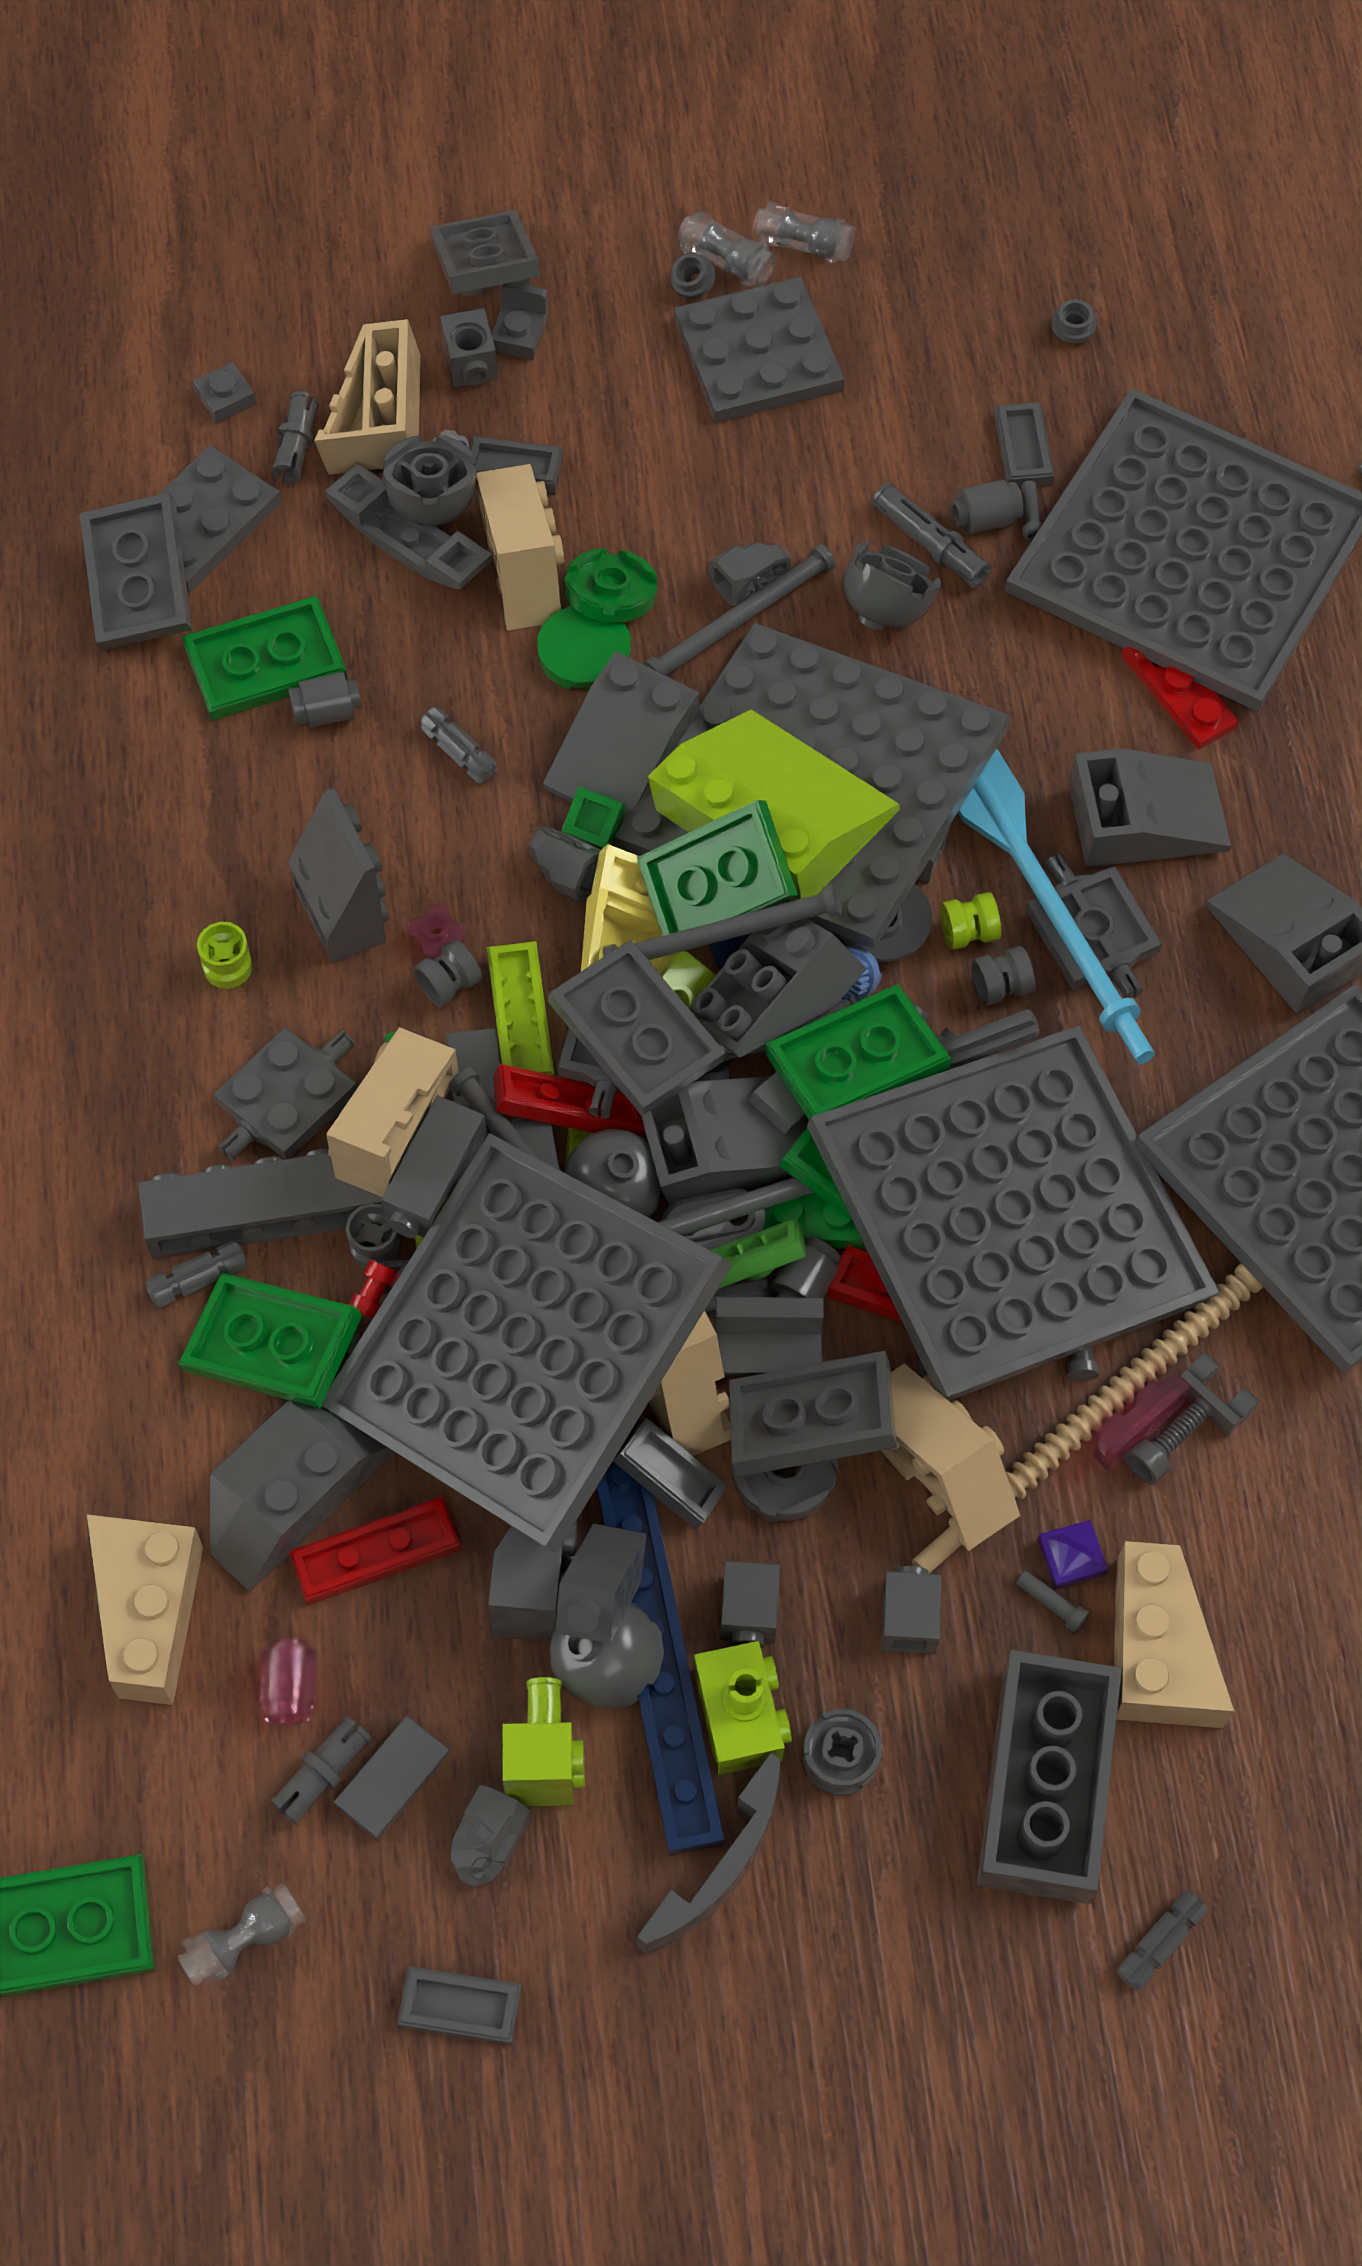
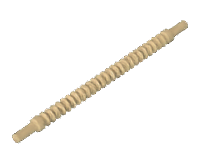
[912,1263,1263,1574]

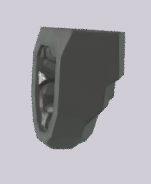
[708,543,791,606]
[529,827,601,901]
[451,1785,531,1888]

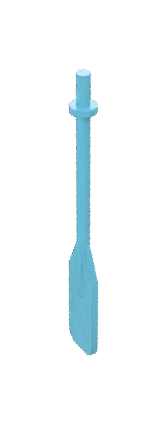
[958,748,1155,1064]

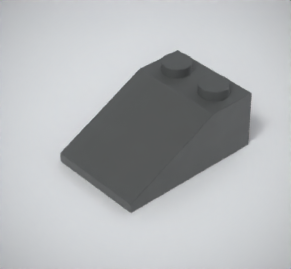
[543,651,699,827]

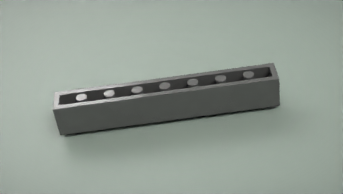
[138,1117,559,1260]

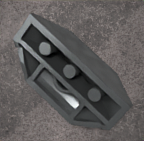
[210,1400,395,1593]

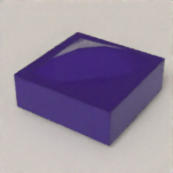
[1037,1520,1108,1589]

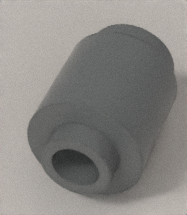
[951,479,1023,535]
[288,672,361,729]
[769,1237,840,1299]

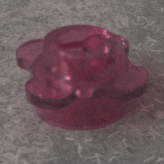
[407,904,466,958]

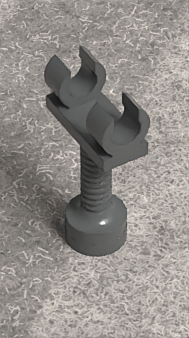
[1124,1352,1260,1485]

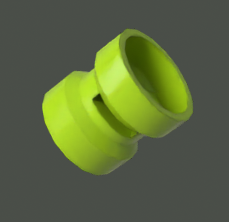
[940,892,1001,950]
[197,922,253,989]

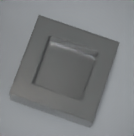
[192,362,256,424]

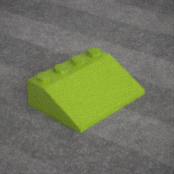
[648,709,900,901]

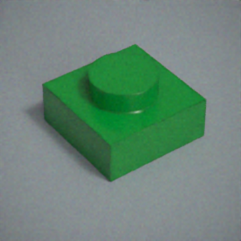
[562,786,627,848]

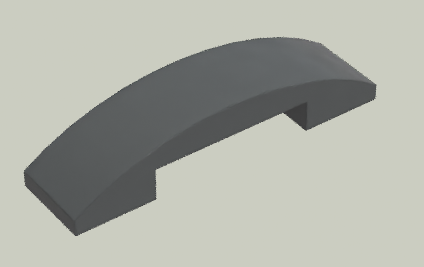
[325,463,493,589]
[637,1753,780,1954]

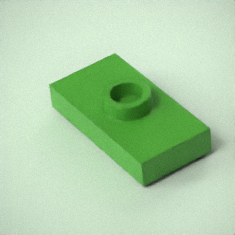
[710,1219,806,1289]

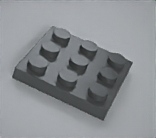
[674,277,845,423]

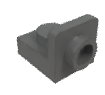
[492,283,549,360]

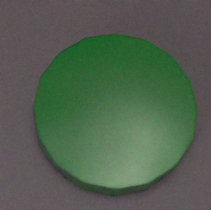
[564,548,658,622]
[537,605,631,692]

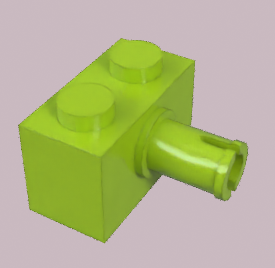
[693,1641,792,1776]
[503,1677,585,1806]

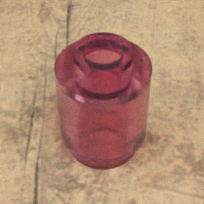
[260,1638,317,1724]

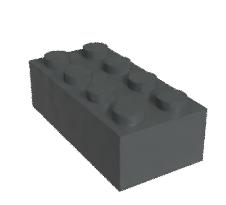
[976,1650,1122,1904]

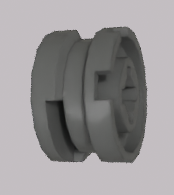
[802,1709,881,1796]

